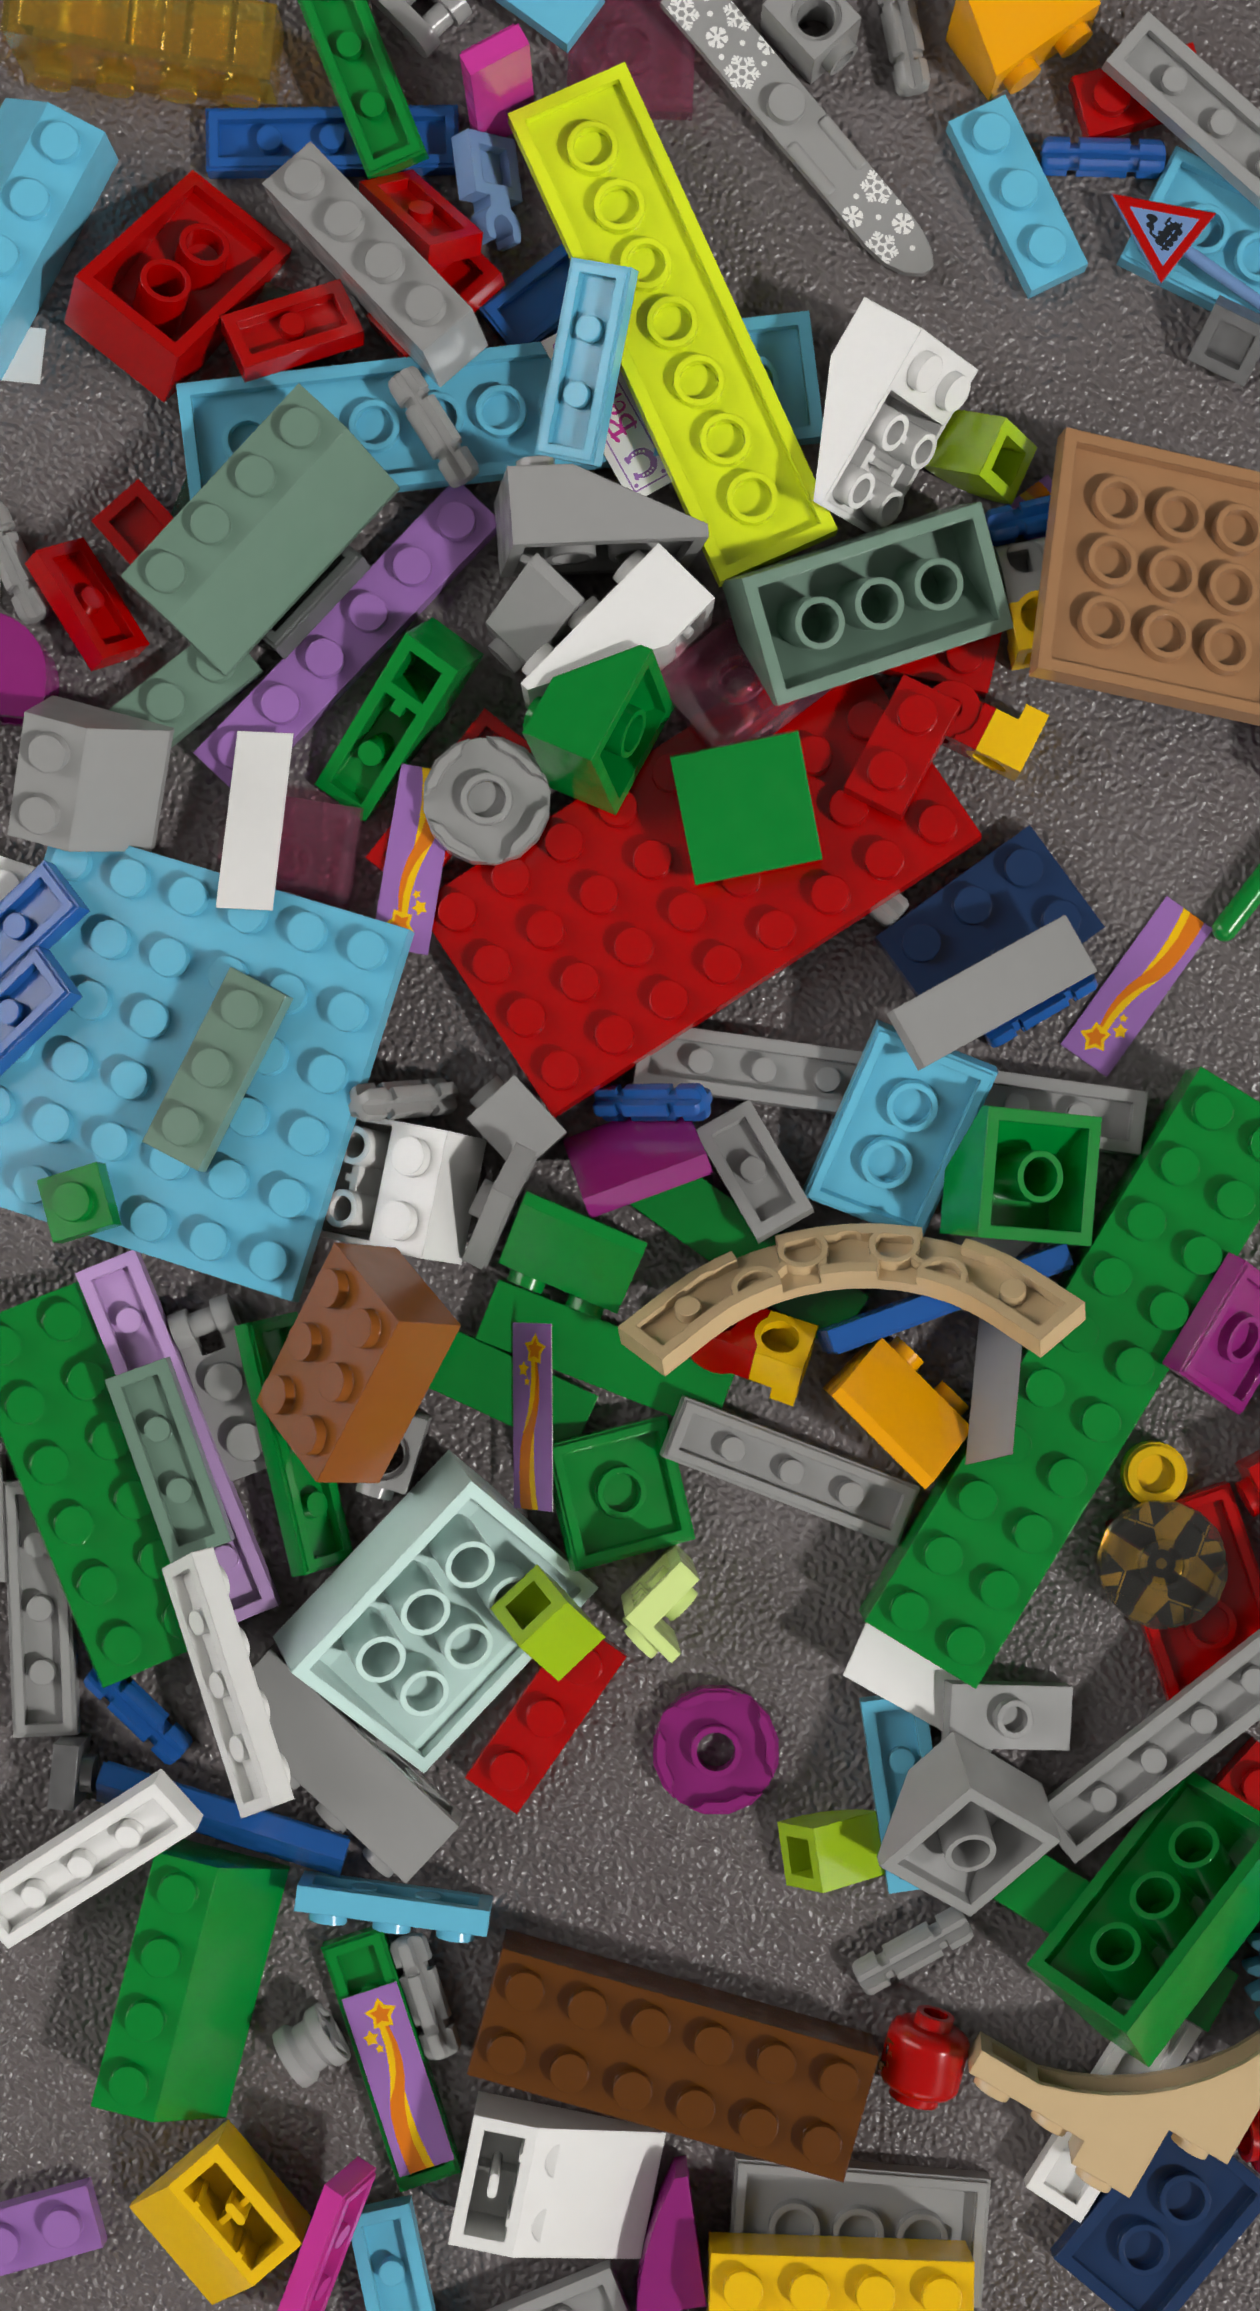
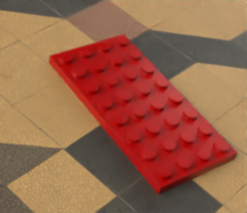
[432,675,982,1118]

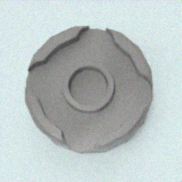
[423,736,550,866]

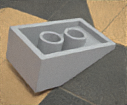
[494,456,709,578]

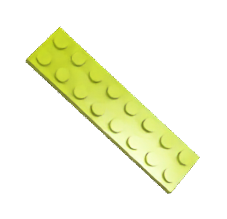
[508,62,838,588]

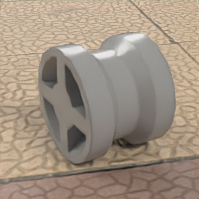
[272,2003,351,2088]

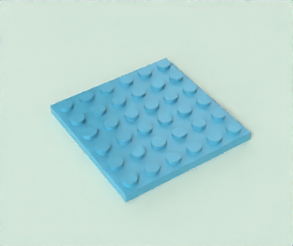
[0,846,415,1302]

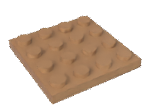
[1029,427,1260,726]

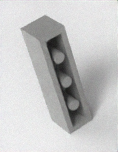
[262,141,488,387]
[252,1642,463,1884]

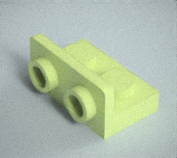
[621,1544,700,1663]

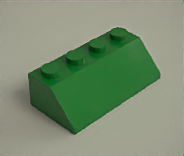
[1026,1772,1260,2067]
[91,1839,291,2122]

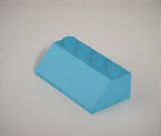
[0,98,119,381]

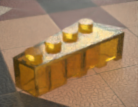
[1,0,284,108]

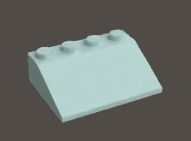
[273,1450,598,1773]

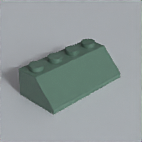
[121,383,400,677]
[722,502,1013,706]

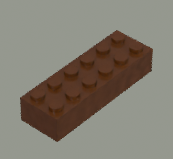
[467,1929,879,2183]

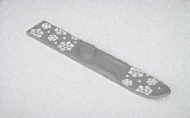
[659,0,934,277]

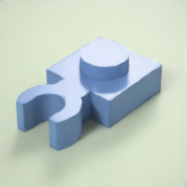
[451,128,523,252]

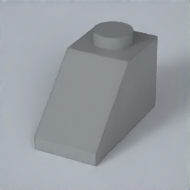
[486,553,585,674]

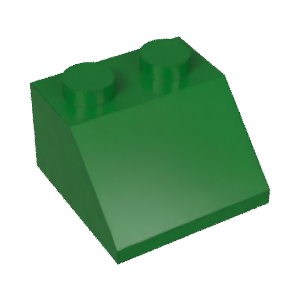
[522,645,674,815]
[940,1106,1102,1246]
[498,1191,648,1319]

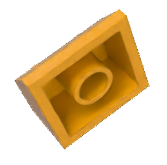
[945,0,1101,101]
[823,1336,969,1489]

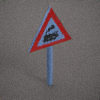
[1110,193,1260,311]

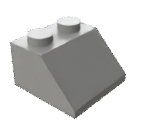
[7,695,174,852]
[877,1731,1061,1917]

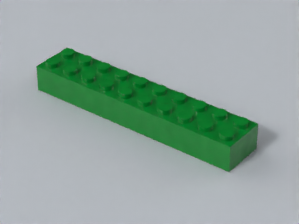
[858,1066,1260,1689]

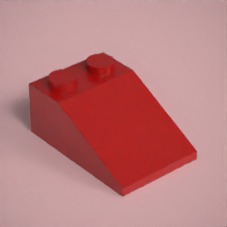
[64,170,292,403]

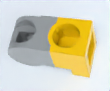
[994,537,1045,671]

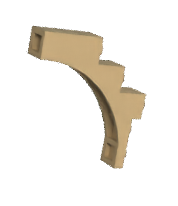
[968,2029,1260,2198]

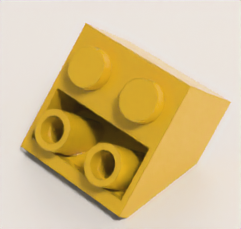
[129,2119,311,2305]

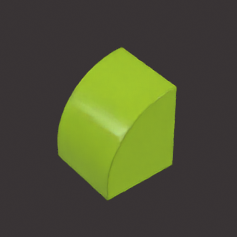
[924,409,1038,505]
[490,1564,605,1681]
[777,1809,885,1893]

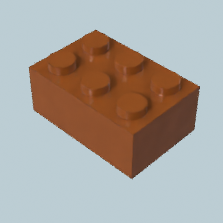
[256,1242,461,1483]

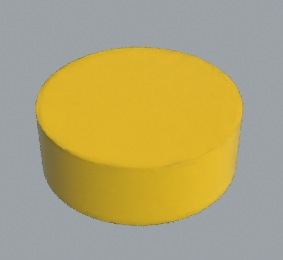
[1120,1440,1188,1505]

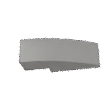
[887,915,1097,1071]

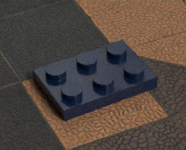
[874,825,1105,997]
[1050,2131,1260,2311]

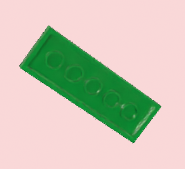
[0,1282,187,1688]

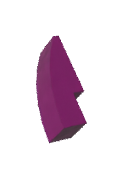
[635,2155,706,2311]

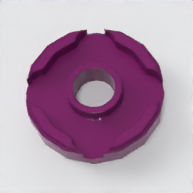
[653,1685,779,1814]

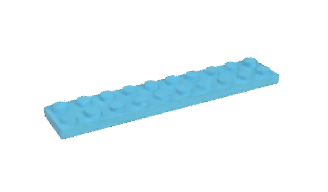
[176,310,823,500]

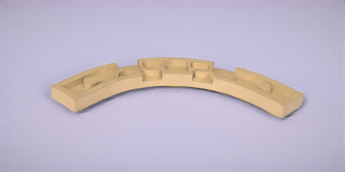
[618,1223,1086,1376]

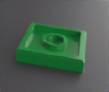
[670,730,822,885]
[553,1414,696,1572]

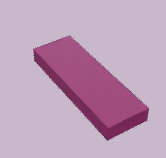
[459,23,535,137]
[277,2156,376,2311]

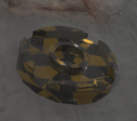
[1098,1500,1228,1629]

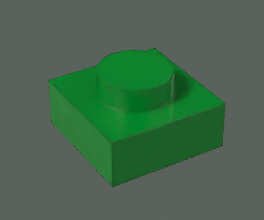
[37,1162,122,1244]

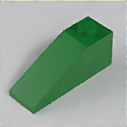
[314,617,484,822]

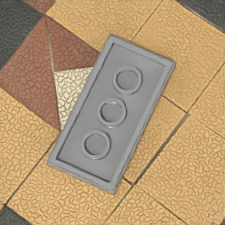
[728,2152,991,2308]

